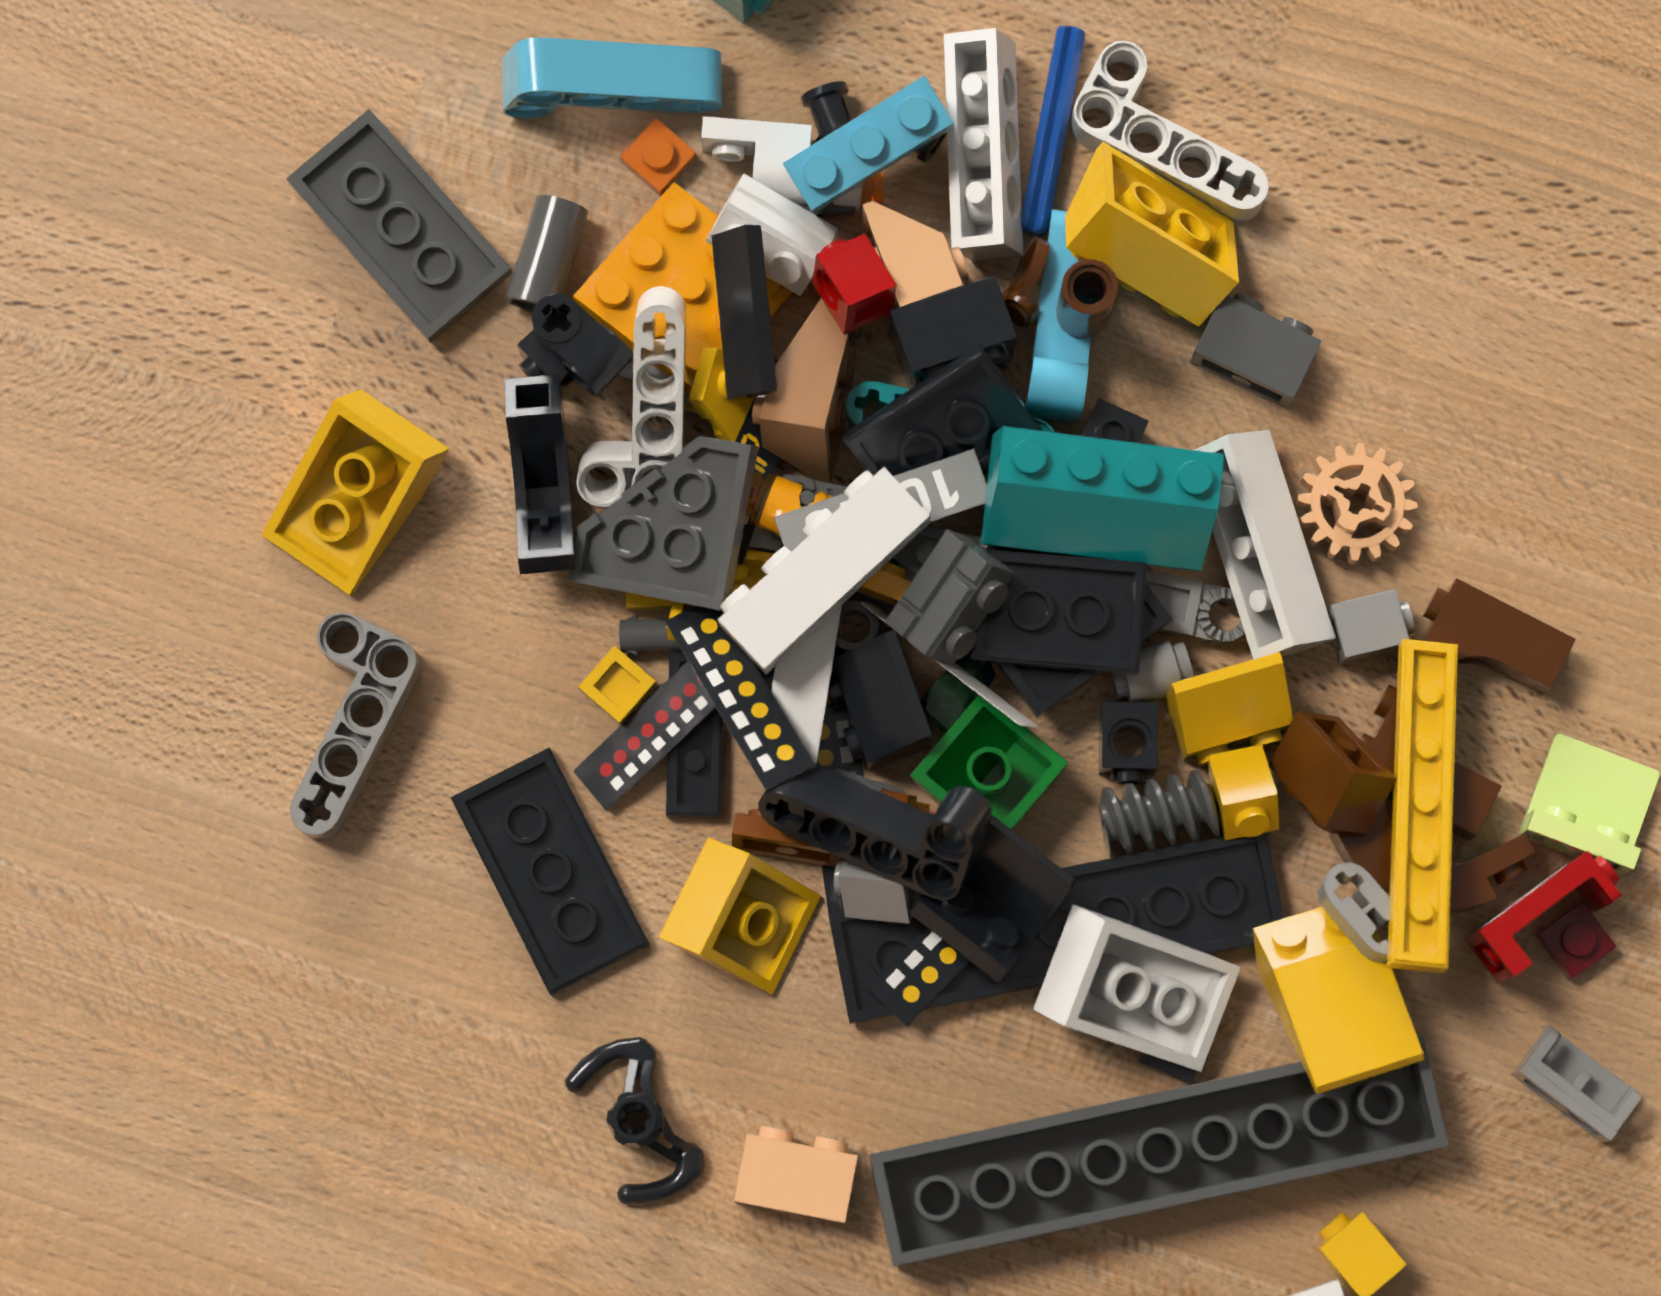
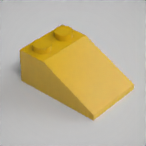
[261,389,449,595]
[1253,897,1424,1094]

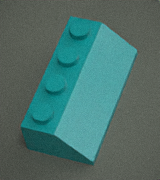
[981,426,1224,572]

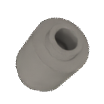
[1110,640,1194,702]

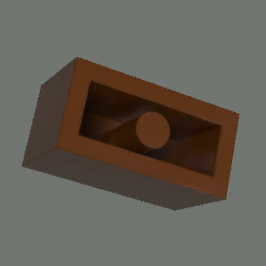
[1269,710,1397,834]

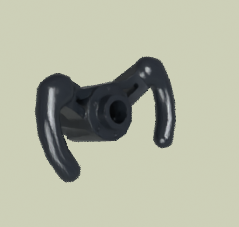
[565,1037,705,1205]

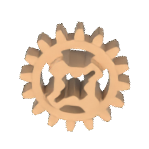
[1295,443,1418,565]

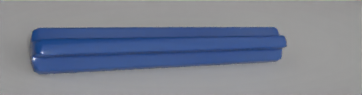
[1021,26,1085,236]

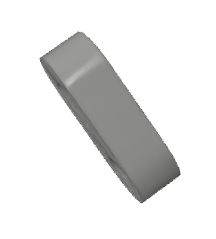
[1318,863,1390,962]

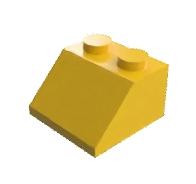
[1164,652,1293,766]
[659,837,821,995]

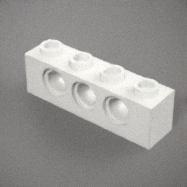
[944,28,1023,261]

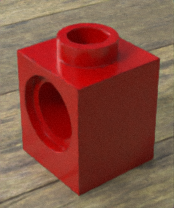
[812,234,897,334]

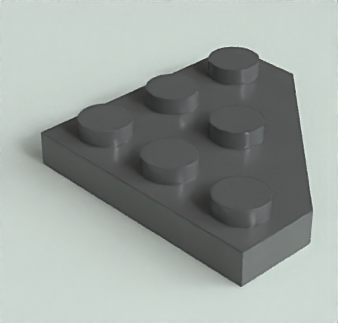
[568,436,759,611]

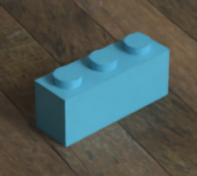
[782,75,954,213]

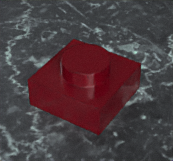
[1535,902,1617,981]

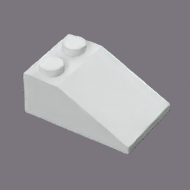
[1033,905,1241,1072]

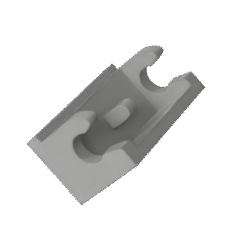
[1511,1025,1641,1143]

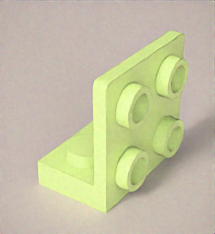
[1518,734,1660,876]

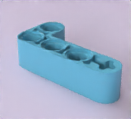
[502,38,723,118]
[1026,209,1096,424]

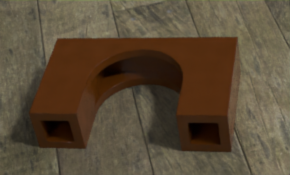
[1360,578,1576,841]

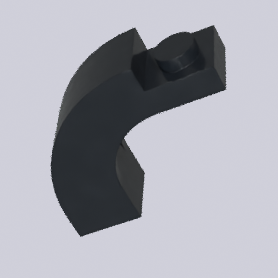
[504,374,575,574]

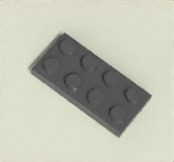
[286,109,512,343]

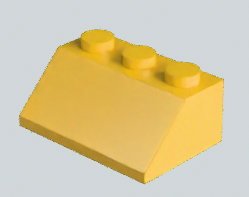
[1065,142,1239,327]

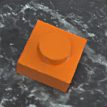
[620,118,697,197]

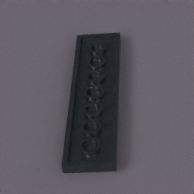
[828,832,1284,1024]

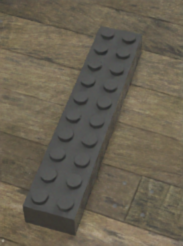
[869,1035,1449,1267]

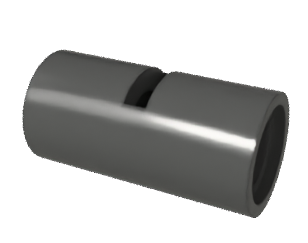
[505,195,588,316]

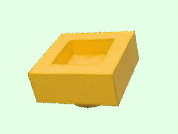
[578,646,657,726]

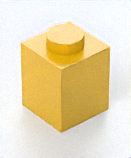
[1208,744,1279,841]
[1314,1211,1407,1296]

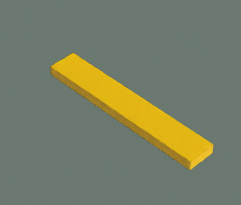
[1387,639,1458,973]

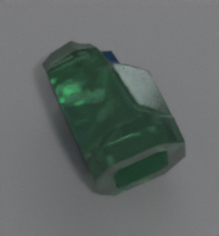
[920,650,996,734]

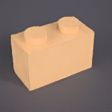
[734,1126,858,1223]

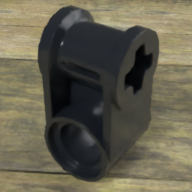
[531,293,634,397]

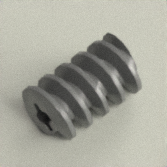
[1099,770,1220,858]

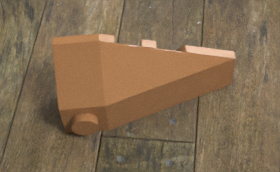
[752,298,863,483]

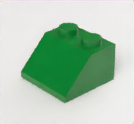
[910,695,1068,831]

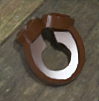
[1002,237,1050,326]

